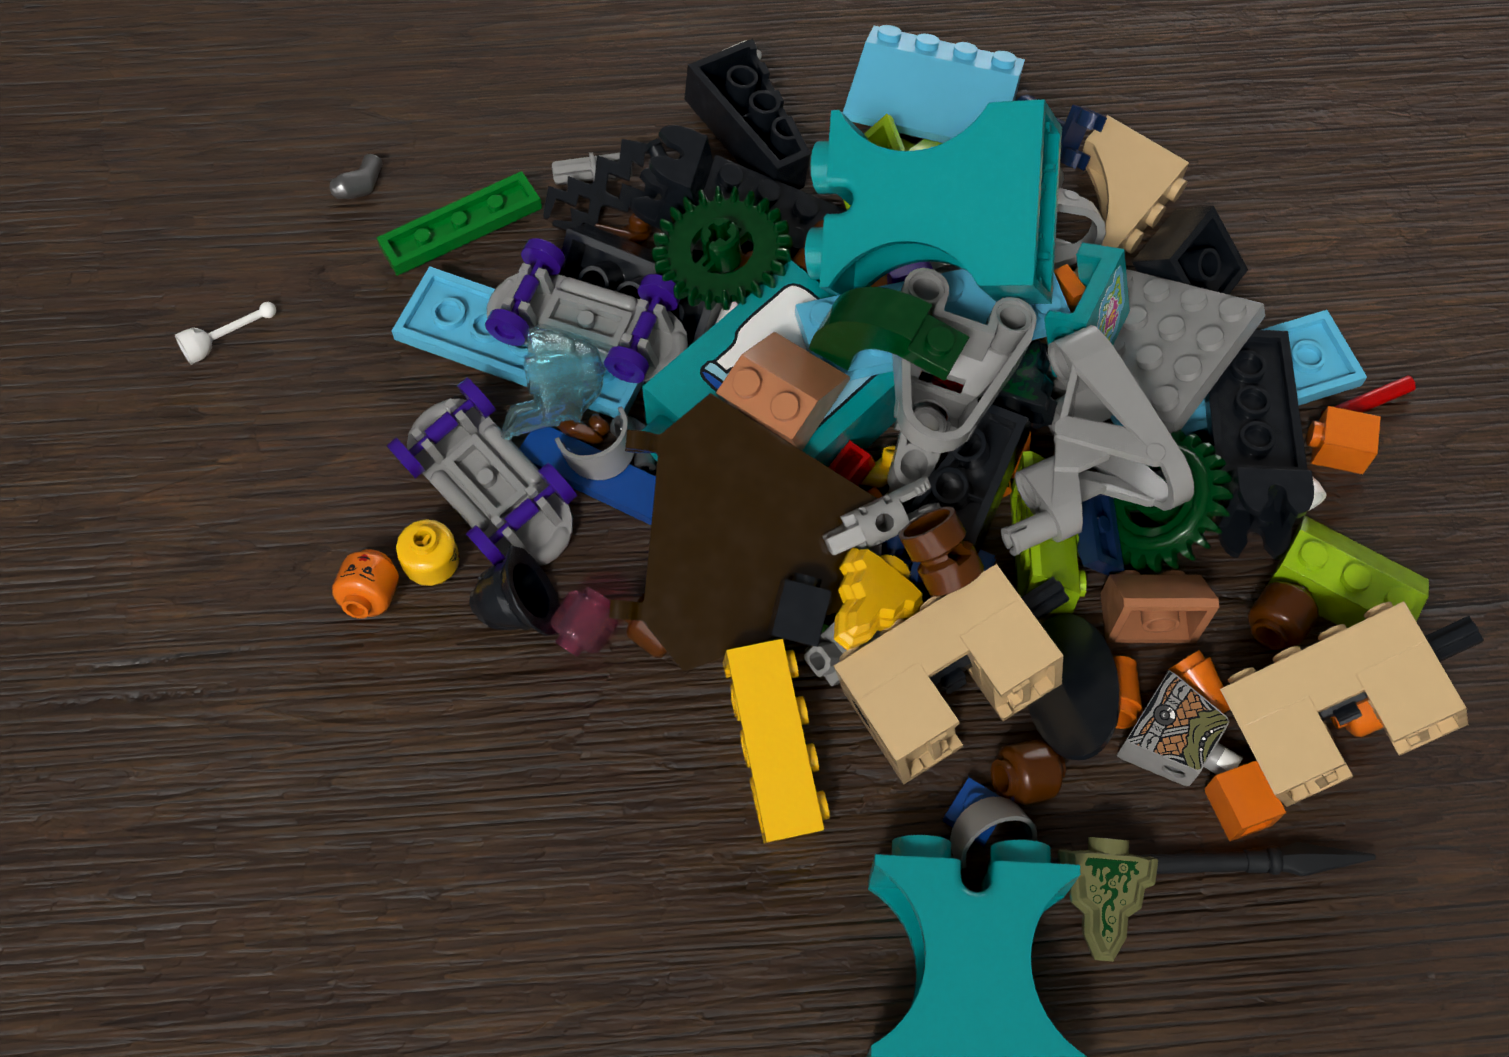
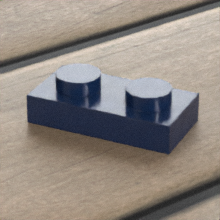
[1077,494,1124,576]

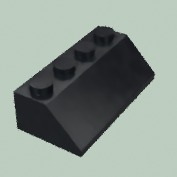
[559,224,722,347]

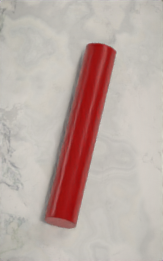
[1321,375,1416,416]

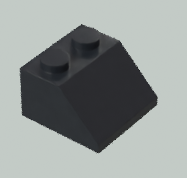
[1132,205,1248,295]

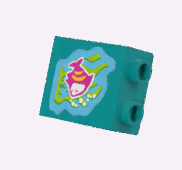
[1044,242,1130,377]

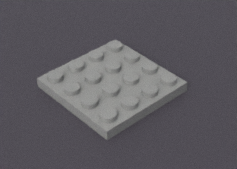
[1047,269,1265,434]

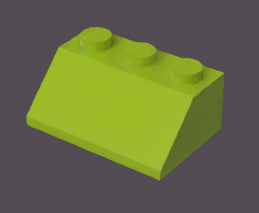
[1010,451,1087,613]
[1267,516,1429,628]

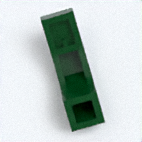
[809,287,970,381]

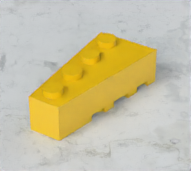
[723,639,830,844]

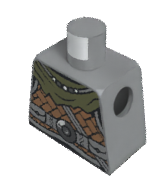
[1116,670,1243,786]

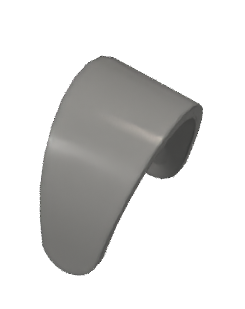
[555,406,634,480]
[950,797,1037,869]

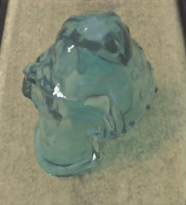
[501,326,607,440]

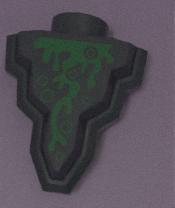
[977,340,1057,429]

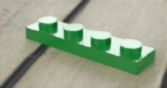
[376,171,542,276]

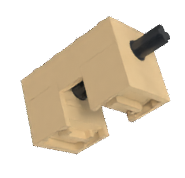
[834,564,1069,784]
[1220,601,1484,807]

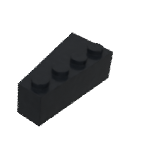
[684,38,811,190]
[881,404,1032,559]

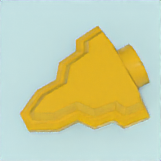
[834,548,924,650]

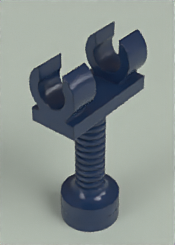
[1016,94,1107,171]

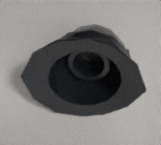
[469,546,562,636]

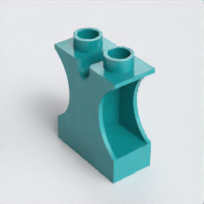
[805,99,1062,304]
[866,835,1087,1057]

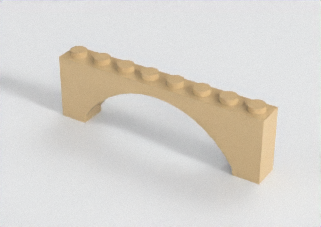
[1035,115,1189,346]

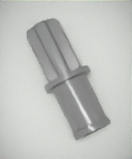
[552,152,632,185]

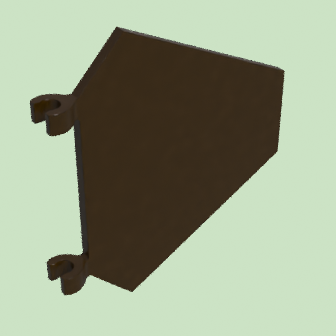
[609,393,885,672]

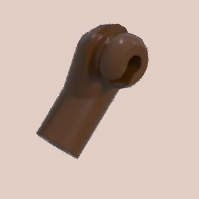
[594,213,652,244]
[547,403,610,445]

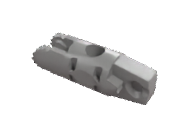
[822,476,941,555]

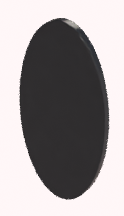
[1028,614,1121,761]

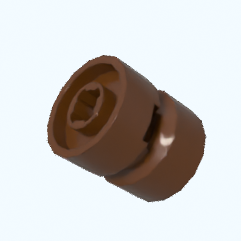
[899,507,984,597]

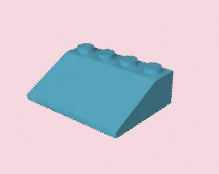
[843,25,1025,143]

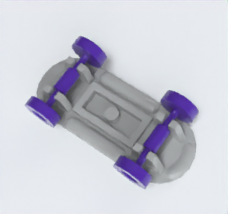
[485,238,688,383]
[386,377,577,567]

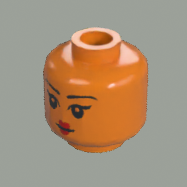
[332,549,399,619]

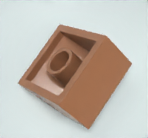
[716,332,850,450]
[1101,570,1220,643]

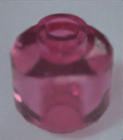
[550,586,619,657]

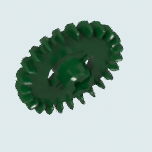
[652,186,793,310]
[1113,429,1234,573]

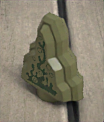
[1058,837,1158,962]

